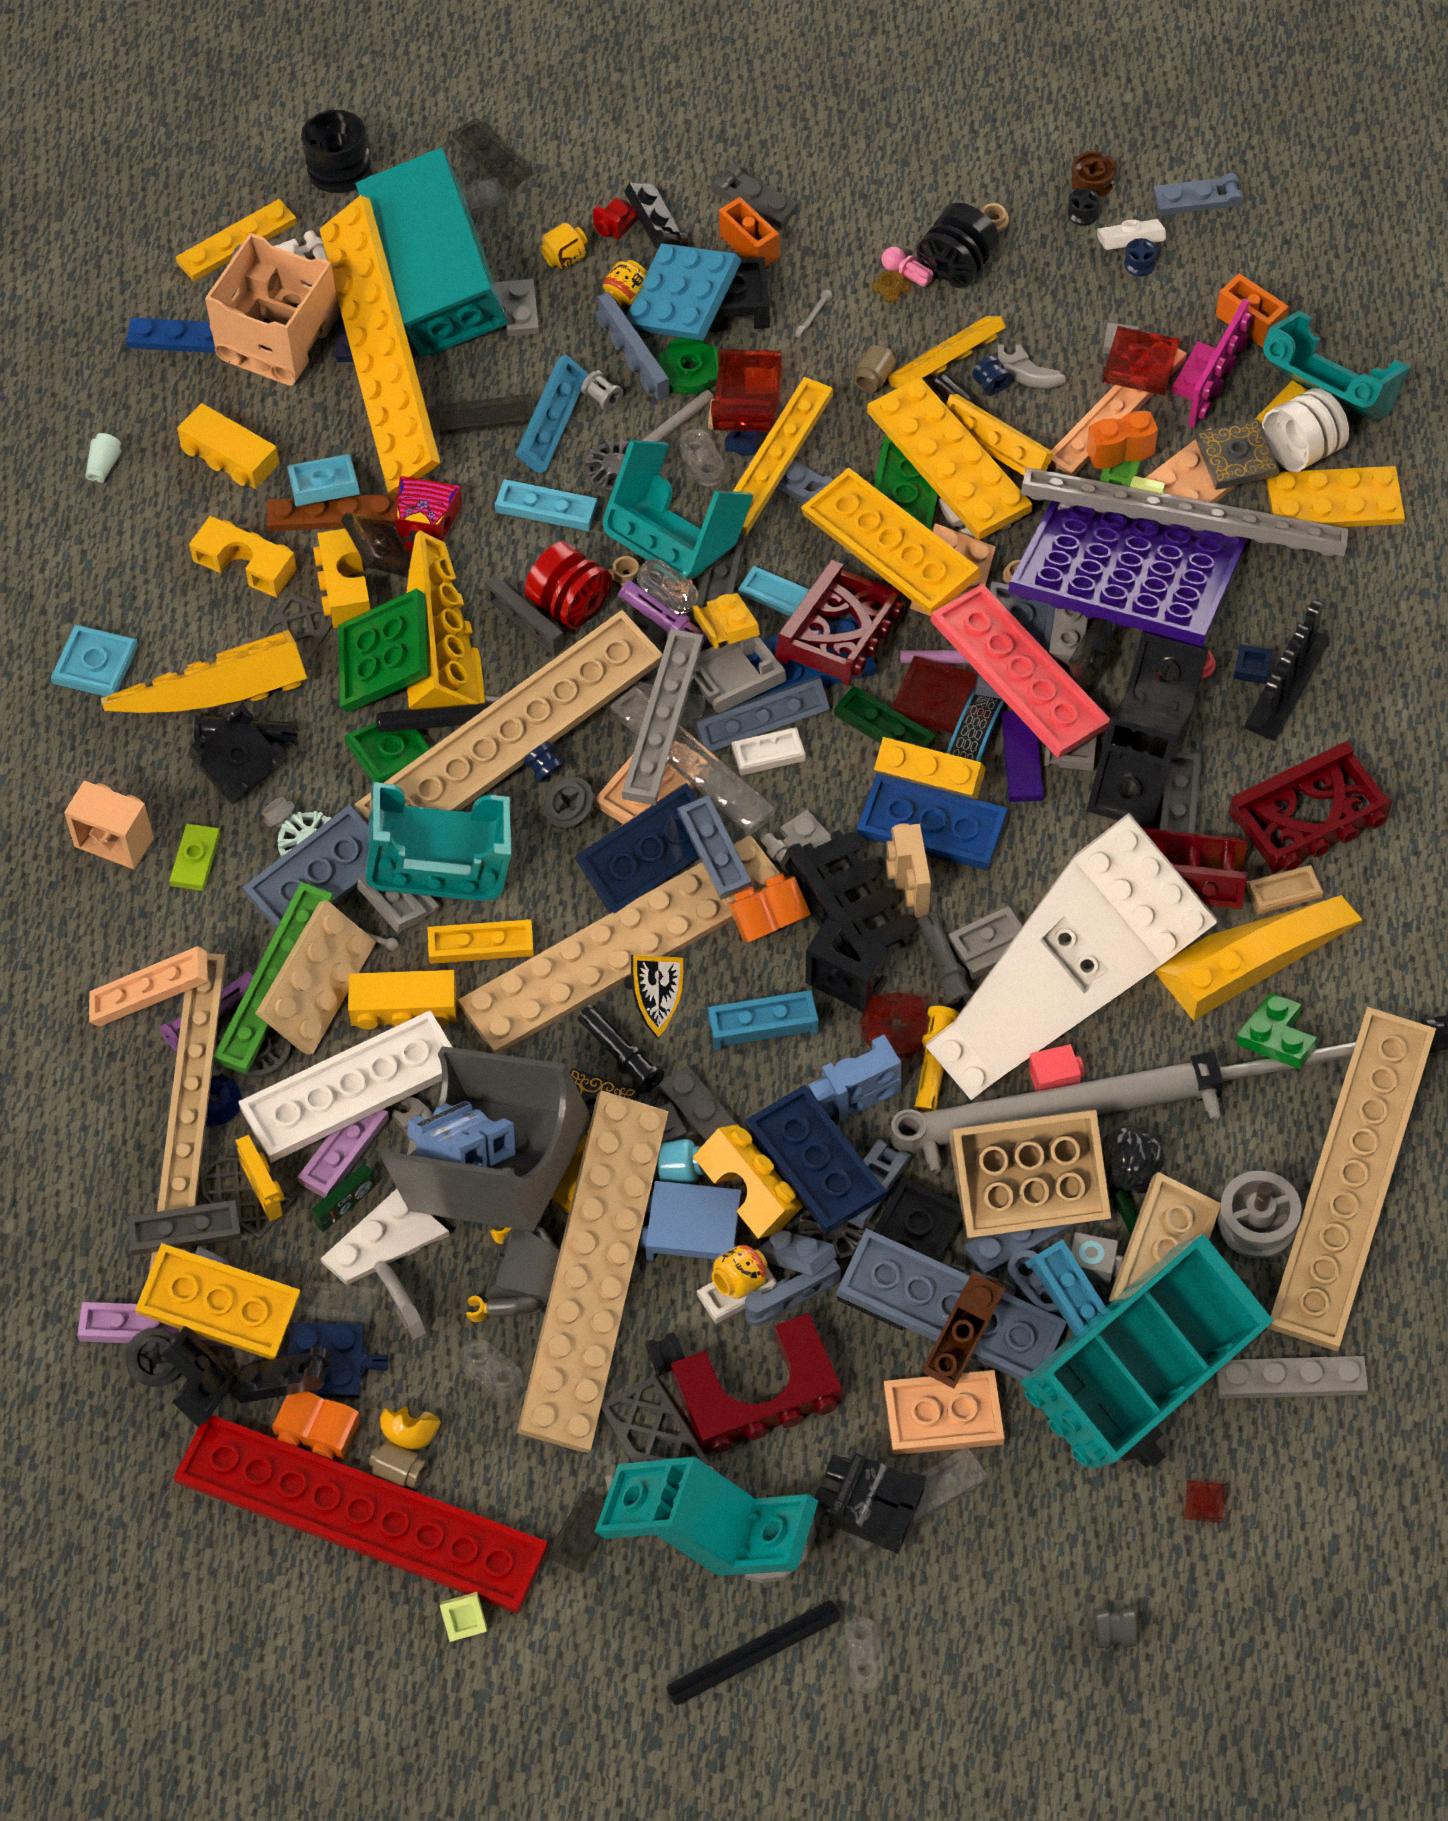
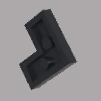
[162,1326,237,1428]

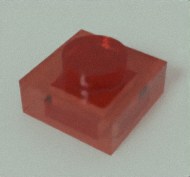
[1184,1480,1225,1523]

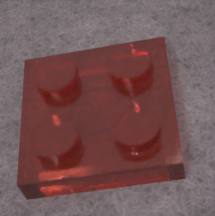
[1102,326,1180,396]
[892,655,977,734]

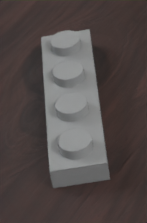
[1216,1356,1368,1399]

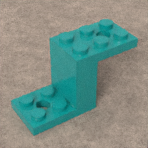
[595,1457,818,1576]

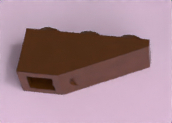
[921,1270,1006,1389]

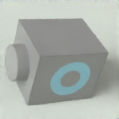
[1071,1232,1123,1287]

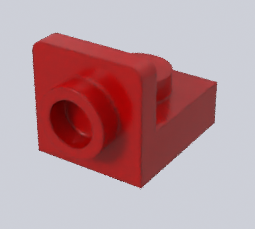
[593,198,639,241]

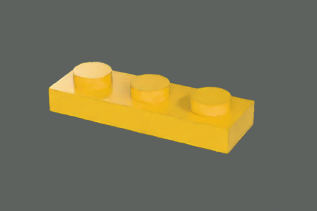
[428,919,534,964]

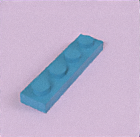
[515,355,588,473]

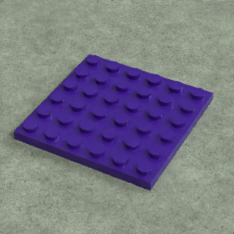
[1008,501,1247,647]

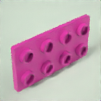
[1172,299,1252,428]

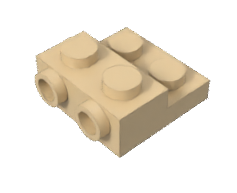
[885,824,931,918]

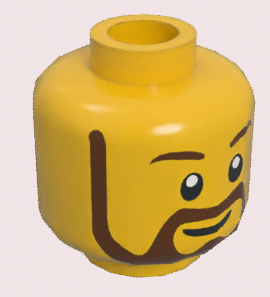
[539,223,588,270]

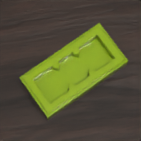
[169,823,221,891]

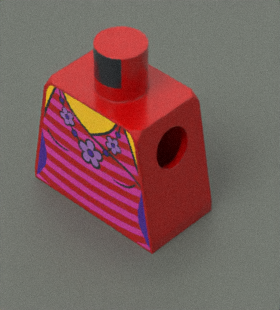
[395,476,462,552]

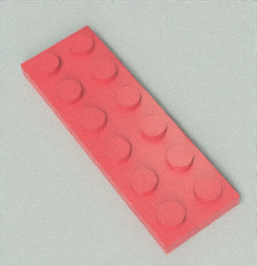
[930,583,1110,759]

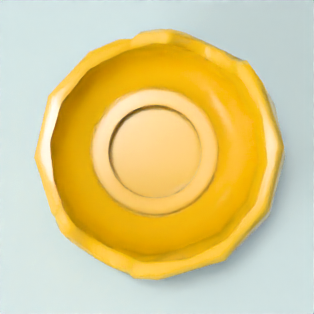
[379,1407,441,1450]

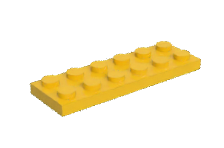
[867,377,1032,541]
[801,468,981,615]

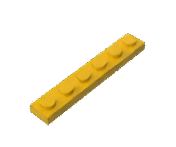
[733,377,833,536]

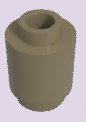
[854,345,896,393]
[369,1441,428,1490]

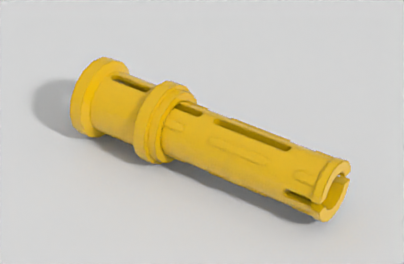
[914,1006,959,1113]

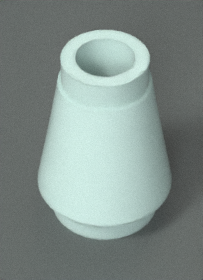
[85,433,122,483]

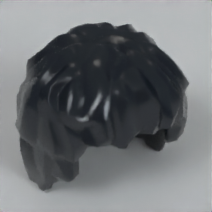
[1101,1126,1165,1193]

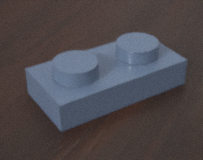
[757,1230,837,1276]

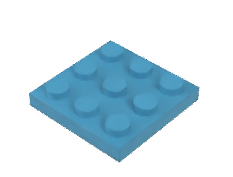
[626,243,742,341]

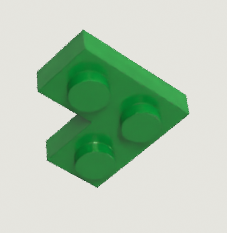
[1237,992,1317,1069]

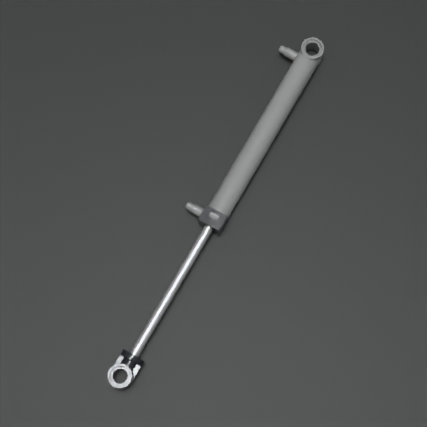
[891,1013,1448,1173]

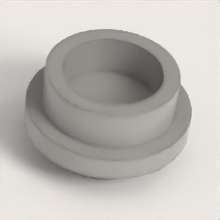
[262,796,295,827]

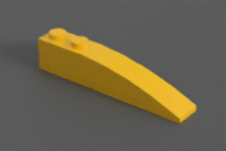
[406,531,485,709]
[101,630,307,713]
[1154,895,1362,1021]

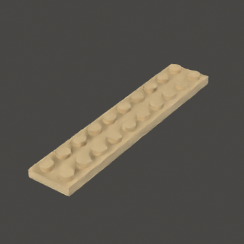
[355,610,663,824]
[458,835,780,1054]
[1267,1007,1436,1352]
[517,1090,669,1453]

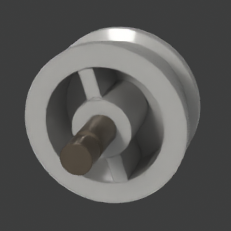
[1217,1171,1301,1259]

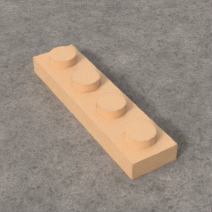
[89,946,207,1026]

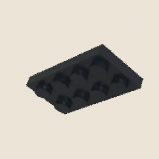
[837,1178,963,1331]

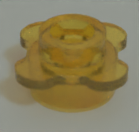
[872,270,909,303]

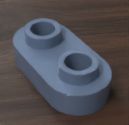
[1007,1250,1060,1315]

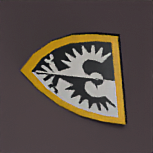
[624,955,683,1038]

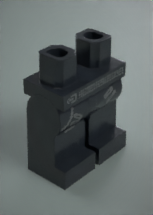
[814,1452,927,1554]

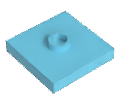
[287,454,360,506]
[51,625,138,697]

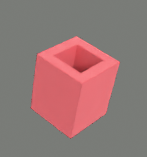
[1028,1044,1085,1091]

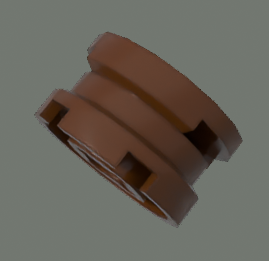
[1071,151,1116,198]

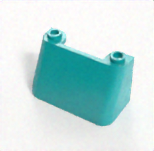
[1263,311,1411,421]
[366,782,511,901]

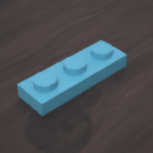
[495,479,598,531]

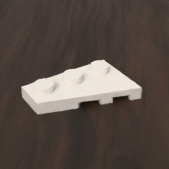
[321,1189,450,1285]

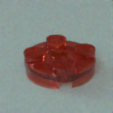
[861,992,930,1059]

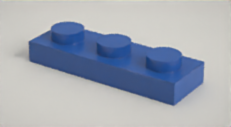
[126,317,216,353]

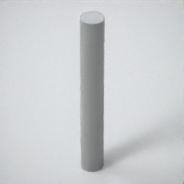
[641,390,714,442]

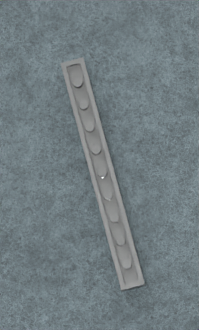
[1021,467,1348,556]

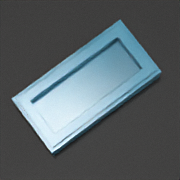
[738,566,810,617]

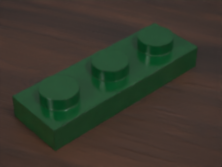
[834,686,936,749]

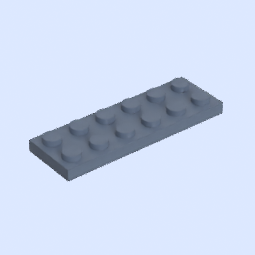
[836,1228,1067,1381]

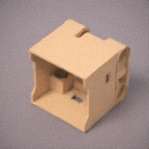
[205,233,340,386]

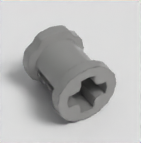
[581,370,623,411]

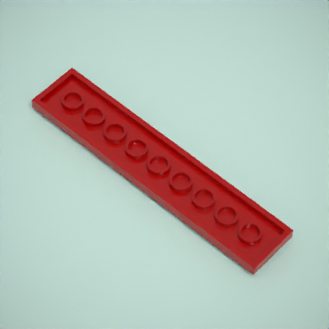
[173,1415,548,1614]

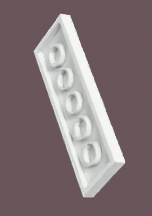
[238,1010,453,1163]

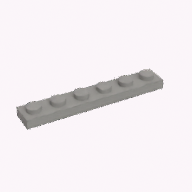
[622,629,703,805]

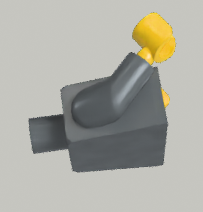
[466,1226,560,1322]

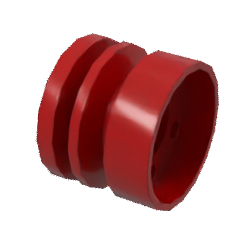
[524,541,612,629]

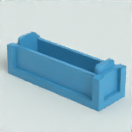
[708,990,818,1051]
[1025,1239,1105,1334]

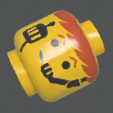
[603,260,647,307]
[711,1244,767,1299]

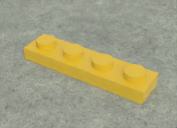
[176,199,297,282]
[887,316,1006,388]
[946,394,1054,475]

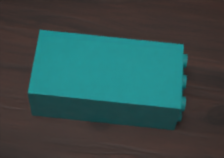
[356,147,509,357]
[1020,1234,1274,1469]

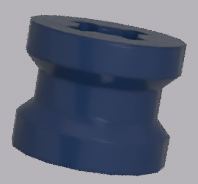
[1124,238,1157,277]
[972,356,1012,396]
[524,742,565,783]

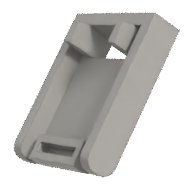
[692,636,786,713]

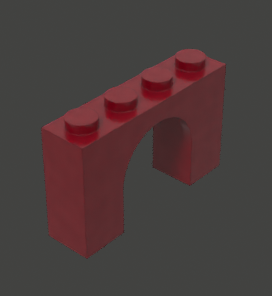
[671,1313,842,1453]

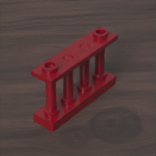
[1109,824,1247,909]

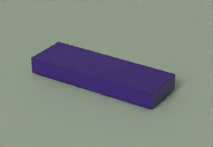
[1001,711,1043,802]

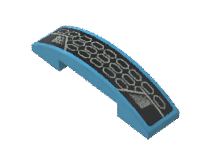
[946,687,1006,762]

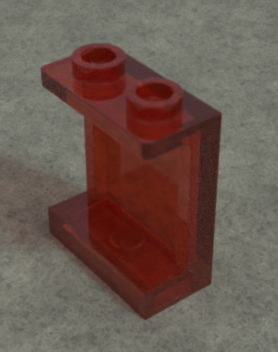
[711,349,783,432]

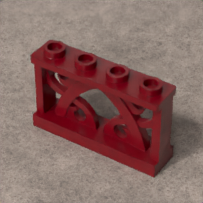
[775,560,905,686]
[1229,741,1392,874]

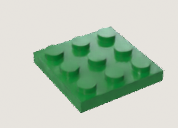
[338,588,428,712]

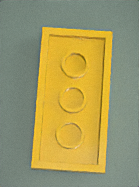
[1266,466,1405,527]
[135,1243,300,1360]

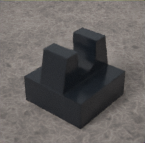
[1121,1426,1166,1468]

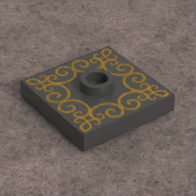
[1196,419,1279,490]

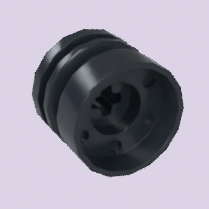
[301,110,371,193]
[916,202,1000,288]

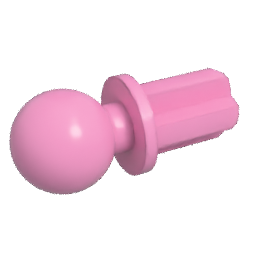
[881,247,934,287]

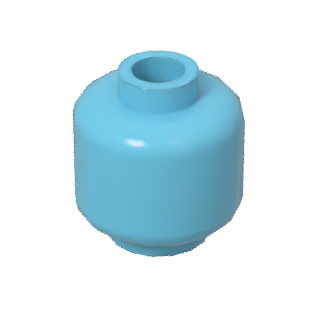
[653,1139,705,1185]

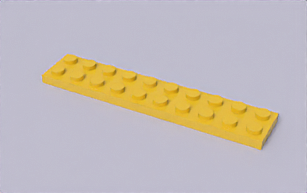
[319,195,441,494]

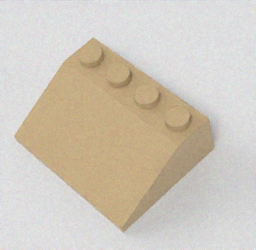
[948,1110,1111,1238]

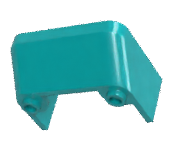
[603,440,754,579]

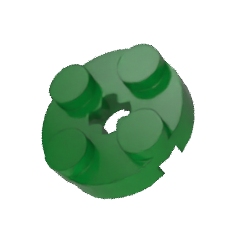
[658,337,722,395]

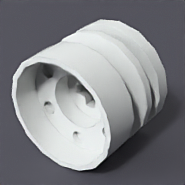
[1262,388,1349,472]

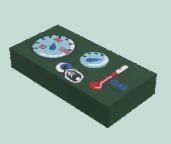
[312,1164,376,1233]

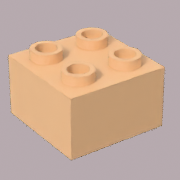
[64,780,154,870]

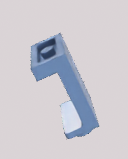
[640,1181,741,1261]

